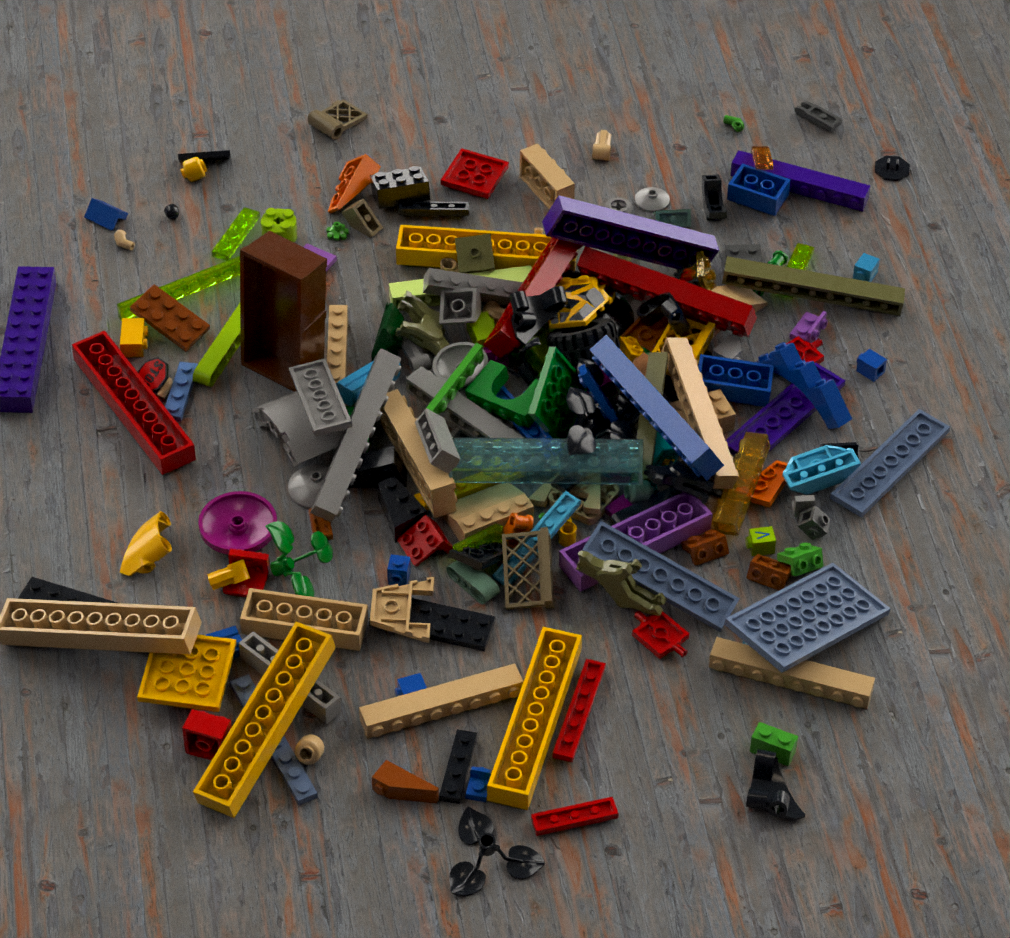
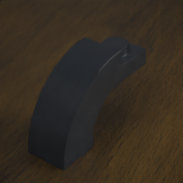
[702,174,727,221]

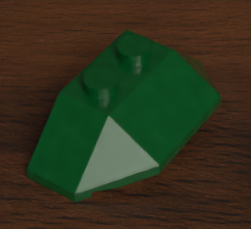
[371,302,404,361]

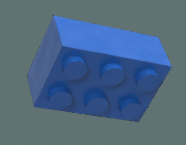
[727,163,790,216]

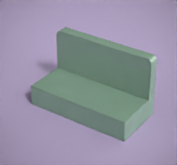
[653,209,691,227]

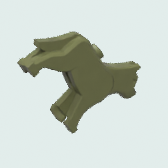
[395,291,450,356]
[576,551,667,616]

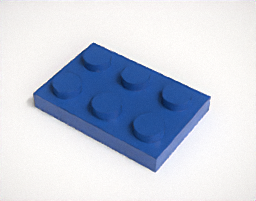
[578,364,618,423]

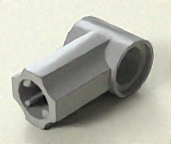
[402,340,432,373]

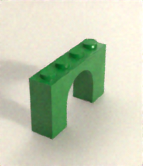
[465,360,539,428]

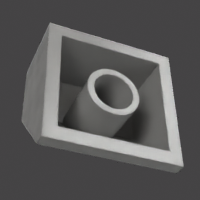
[439,288,482,325]

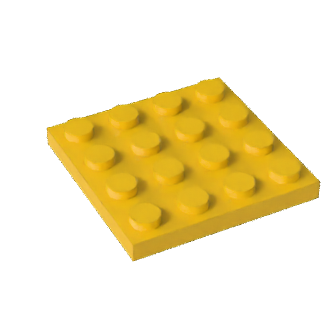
[137,635,236,712]

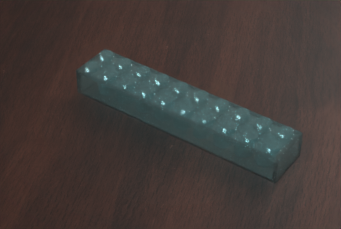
[449,438,644,485]

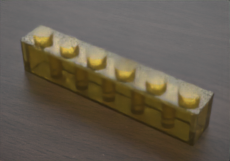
[712,432,771,536]

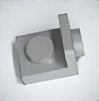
[791,495,815,517]

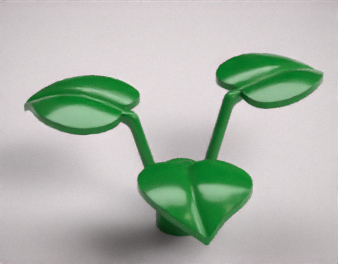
[265,521,333,597]

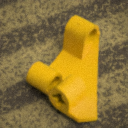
[120,511,172,576]

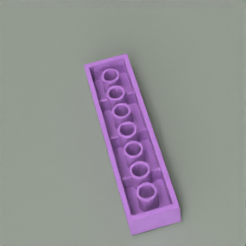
[559,492,712,592]

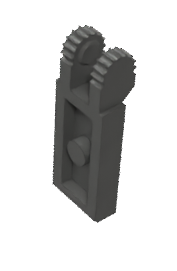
[794,100,842,132]

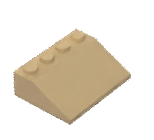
[442,481,534,547]

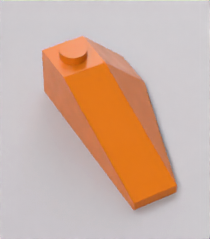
[328,154,381,214]

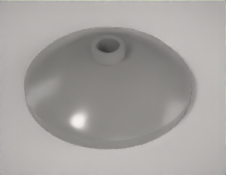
[433,342,488,386]
[288,464,330,509]

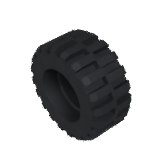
[546,318,621,367]

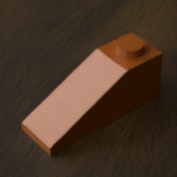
[372,760,439,803]

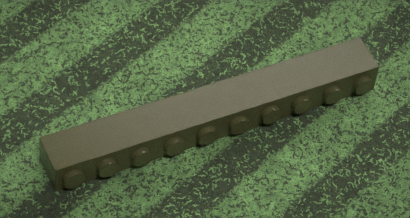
[722,256,905,316]

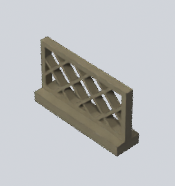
[502,527,555,610]

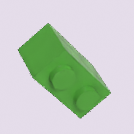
[750,722,798,766]

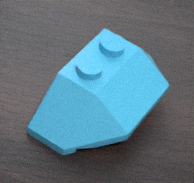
[782,445,861,495]

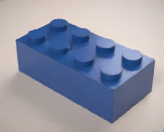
[698,354,774,407]

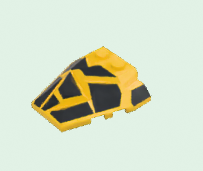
[547,275,616,329]

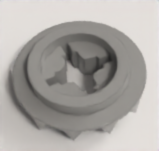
[605,197,632,214]

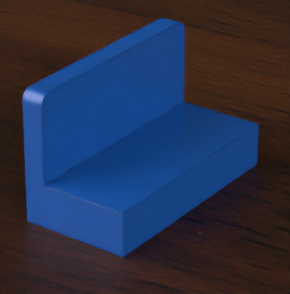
[84,198,128,230]

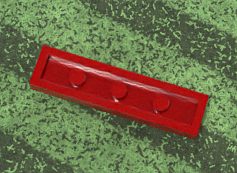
[531,797,619,836]

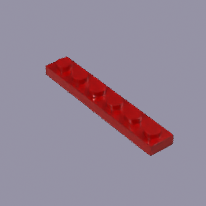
[552,659,606,763]

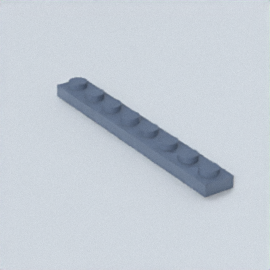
[230,674,318,806]

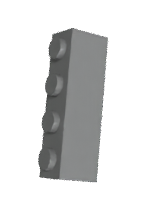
[415,408,460,474]

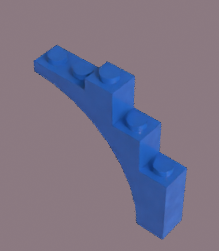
[756,342,852,429]

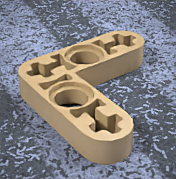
[548,482,619,525]

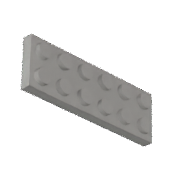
[289,358,353,437]

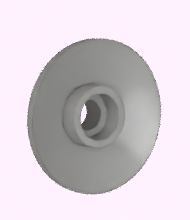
[635,187,670,212]

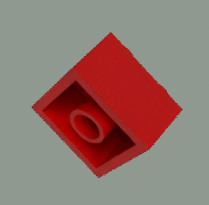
[182,709,232,761]

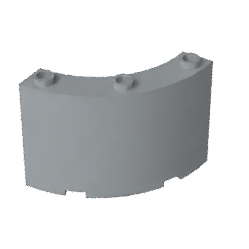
[252,391,345,467]

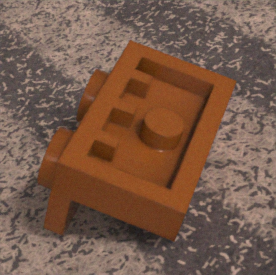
[746,554,791,590]

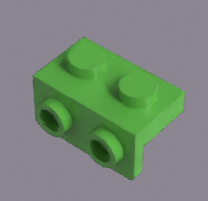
[777,542,823,576]

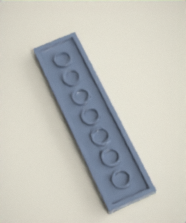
[830,409,950,518]
[582,521,740,632]

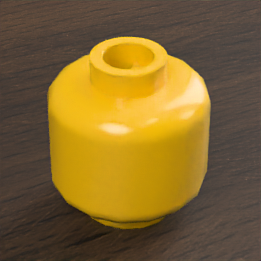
[180,157,207,182]

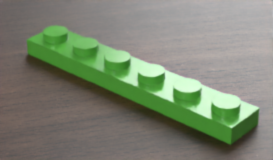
[426,343,484,415]

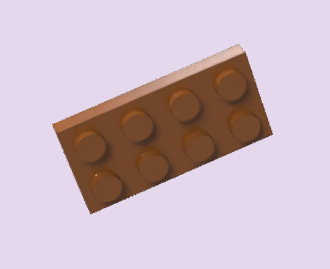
[130,284,210,352]

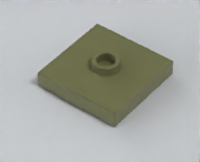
[455,234,495,273]

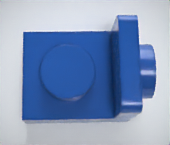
[465,766,492,802]

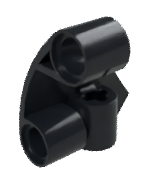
[509,286,568,345]
[637,292,690,335]
[746,749,805,821]

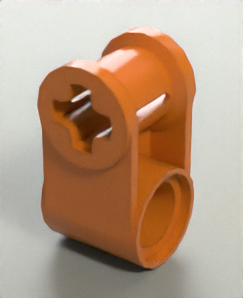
[502,513,534,548]

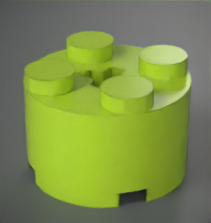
[261,208,297,242]

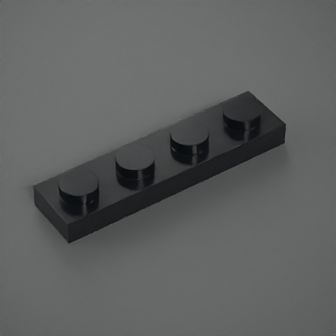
[399,201,469,218]
[439,729,477,804]

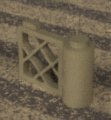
[308,99,368,140]

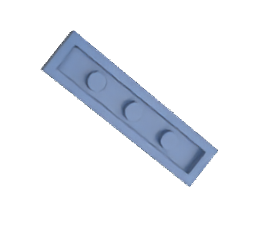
[165,362,198,422]

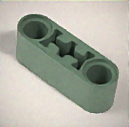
[446,560,500,604]

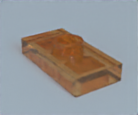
[751,146,774,170]

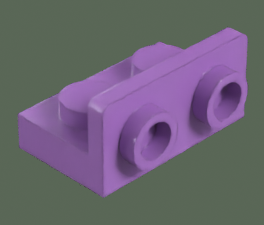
[789,311,828,343]

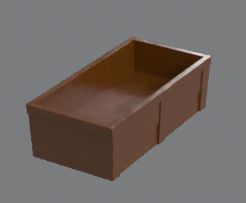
[240,231,327,392]

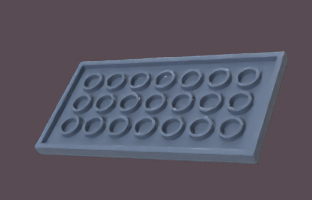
[724,563,890,673]

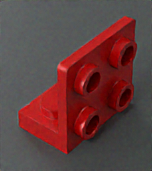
[397,515,454,567]

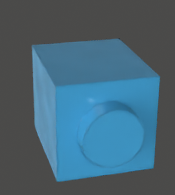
[853,253,880,282]

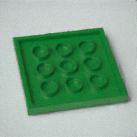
[528,347,587,448]

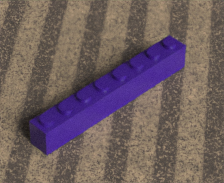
[730,150,871,211]

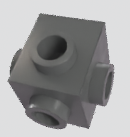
[798,506,831,540]

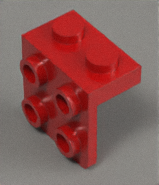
[222,548,270,597]

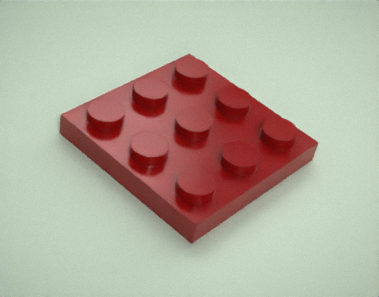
[440,148,509,199]

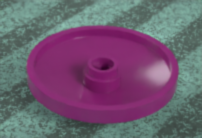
[198,491,277,555]

